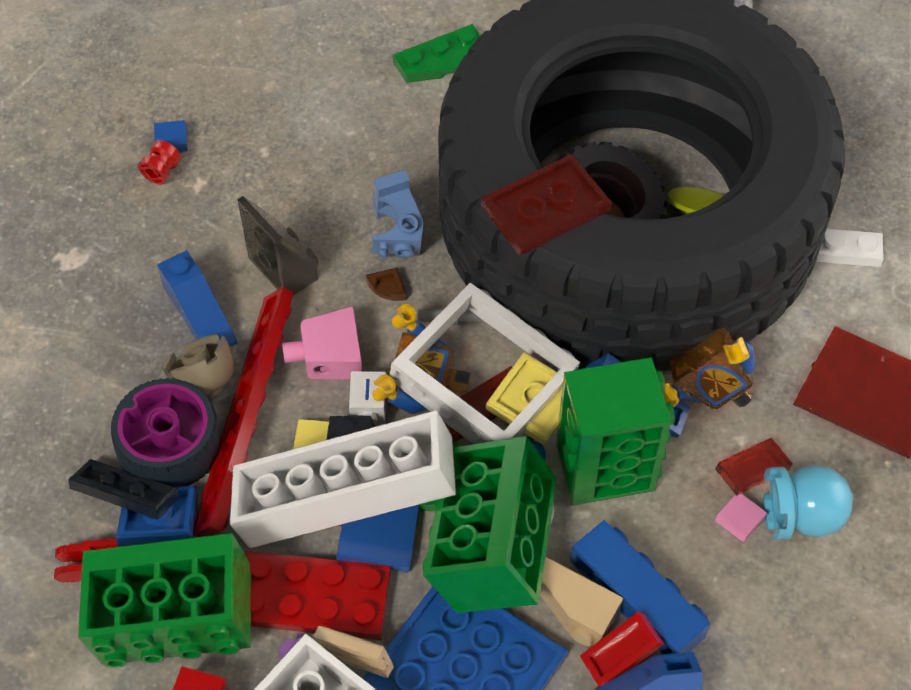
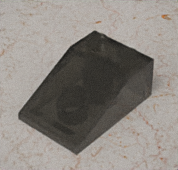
[237,196,319,296]

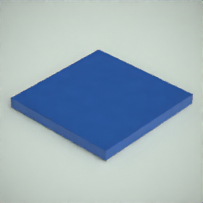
[362,586,569,690]

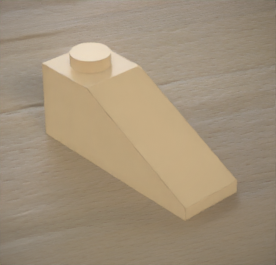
[540,557,623,646]

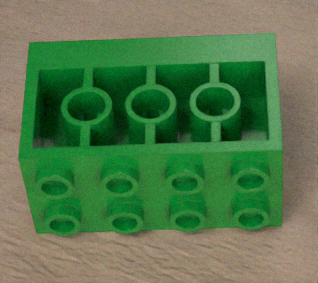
[556,357,675,506]
[422,436,557,613]
[78,533,251,668]

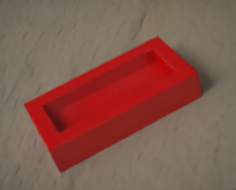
[580,611,664,687]

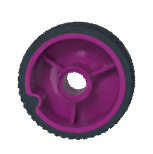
[111,378,221,487]

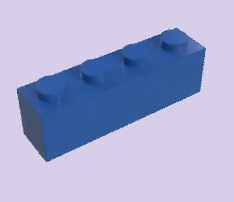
[570,520,710,655]

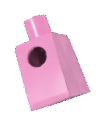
[282,307,362,379]

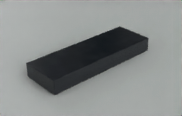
[68,459,179,520]

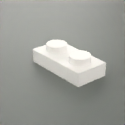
[816,229,884,267]

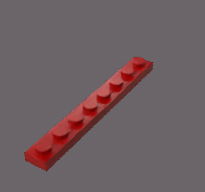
[193,287,294,537]

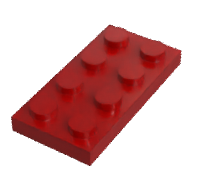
[245,551,391,640]

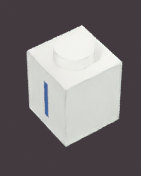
[349,371,387,426]

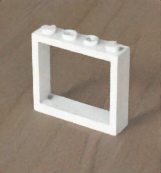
[390,283,580,444]

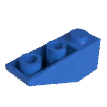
[595,652,702,690]

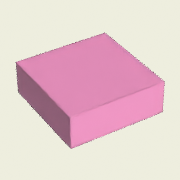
[715,491,767,543]

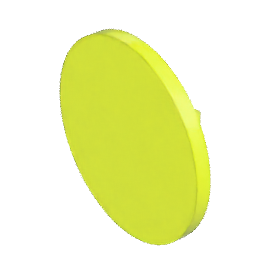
[668,187,723,215]

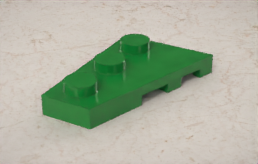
[393,24,481,83]

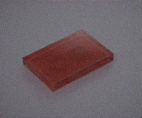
[481,154,612,256]

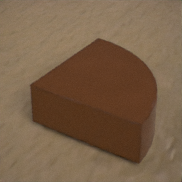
[366,267,406,301]

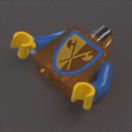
[372,304,471,414]
[663,328,756,409]

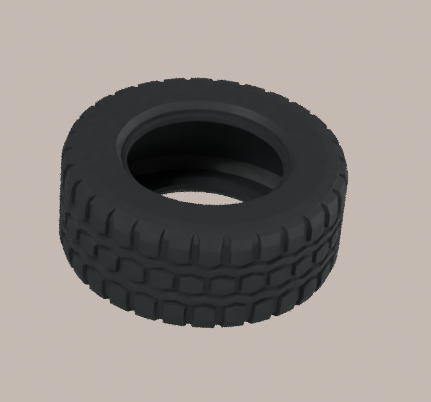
[438,0,845,371]

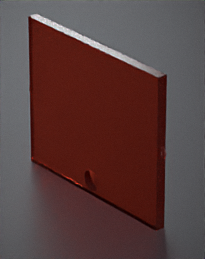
[793,326,911,459]

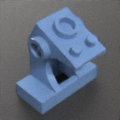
[371,169,423,258]

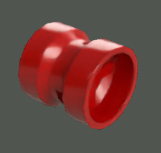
[138,140,182,185]

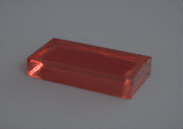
[715,438,793,496]

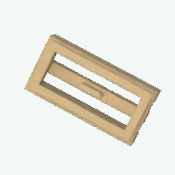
[313,626,394,678]

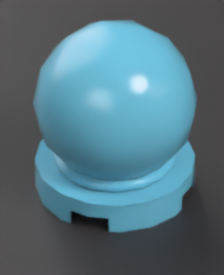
[763,465,853,540]

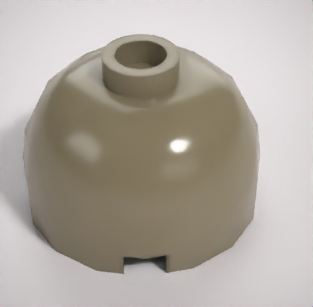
[162,334,234,399]

